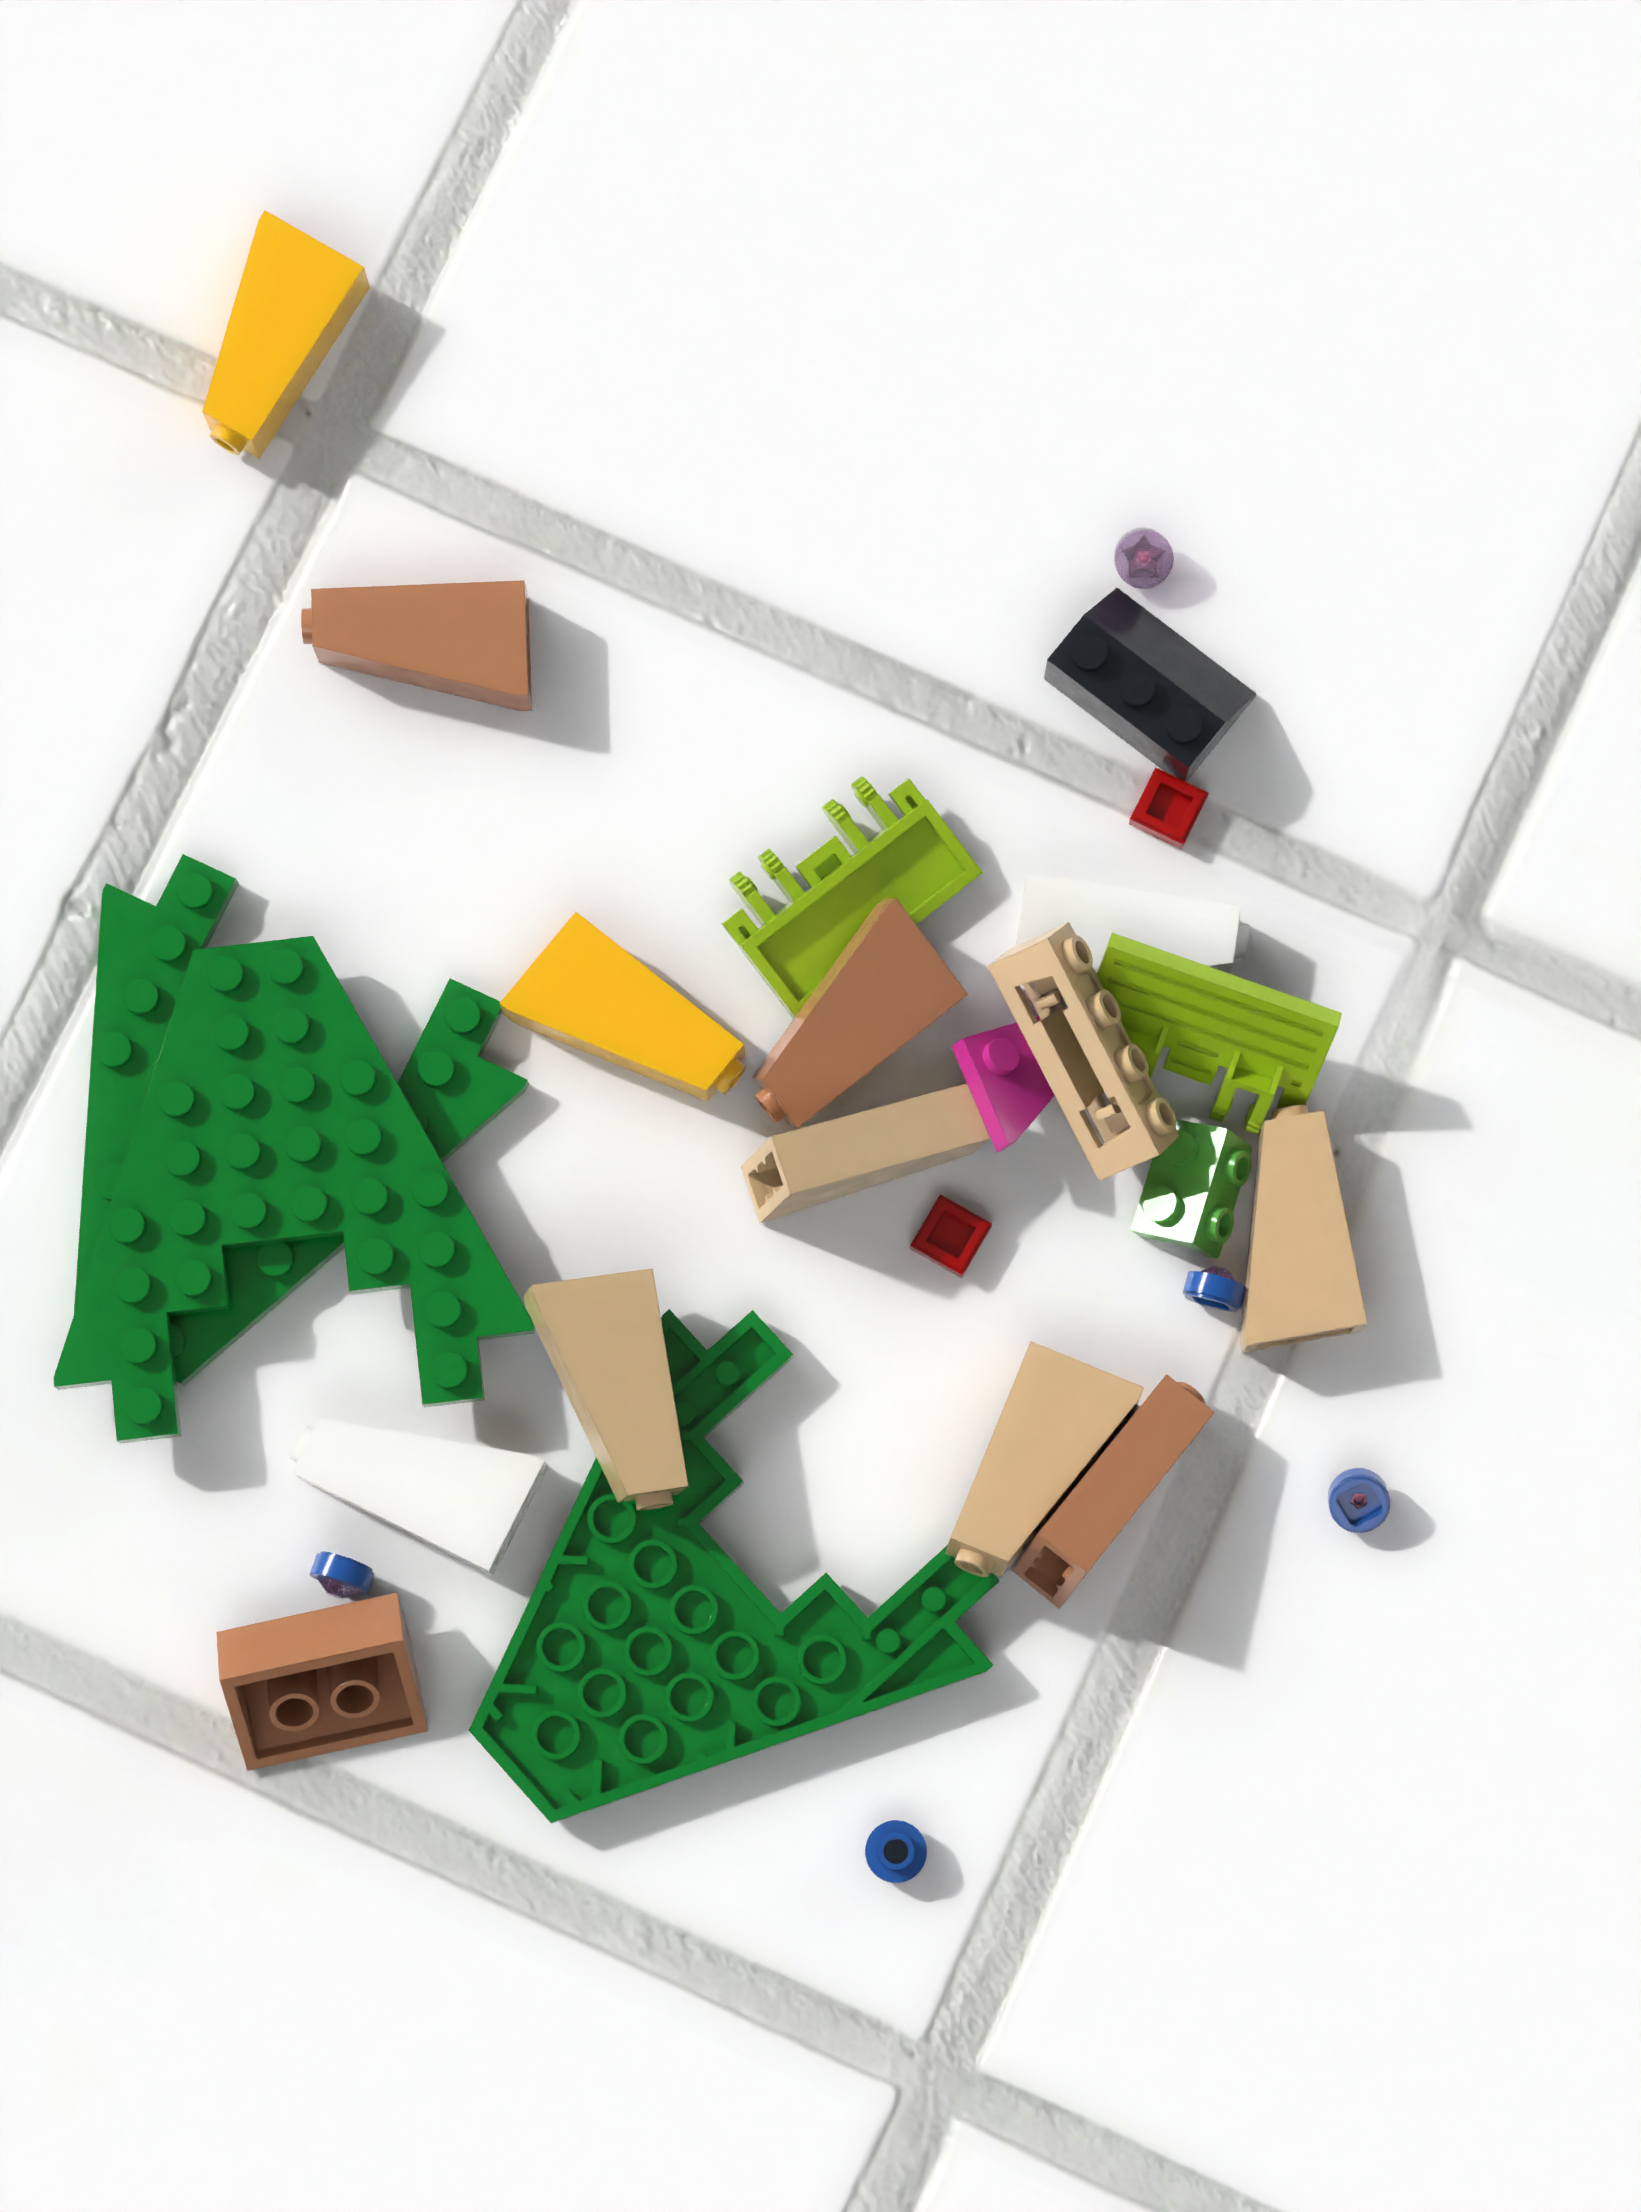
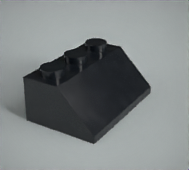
[1044,588,1257,782]

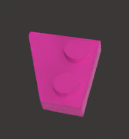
[951,1016,1055,1152]

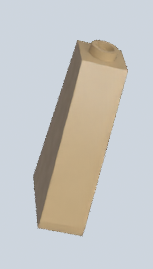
[741,1083,990,1223]
[1240,1105,1368,1353]
[524,1268,688,1511]
[945,1341,1144,1577]

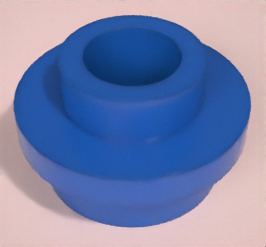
[865,1820,927,1883]

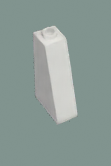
[1016,872,1250,1001]
[290,1417,548,1575]

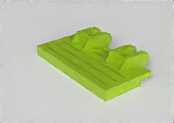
[721,776,983,1019]
[1096,933,1342,1135]

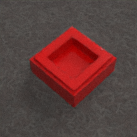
[1129,767,1209,849]
[910,1194,992,1278]

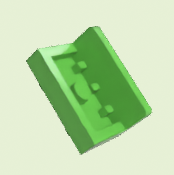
[1130,1119,1252,1259]

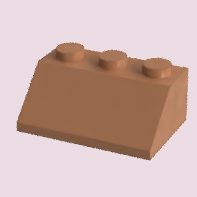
[216,1592,428,1771]

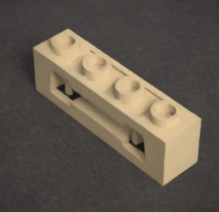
[988,922,1180,1181]

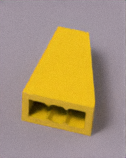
[202,210,370,459]
[499,912,746,1102]

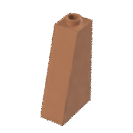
[301,580,532,711]
[752,898,968,1128]
[1012,1374,1215,1609]

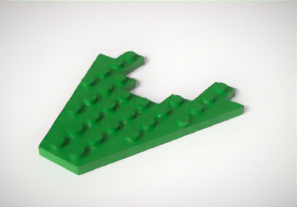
[74,854,529,1386]
[53,936,535,1443]
[468,1309,1000,1824]

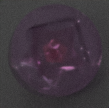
[1114,528,1174,589]

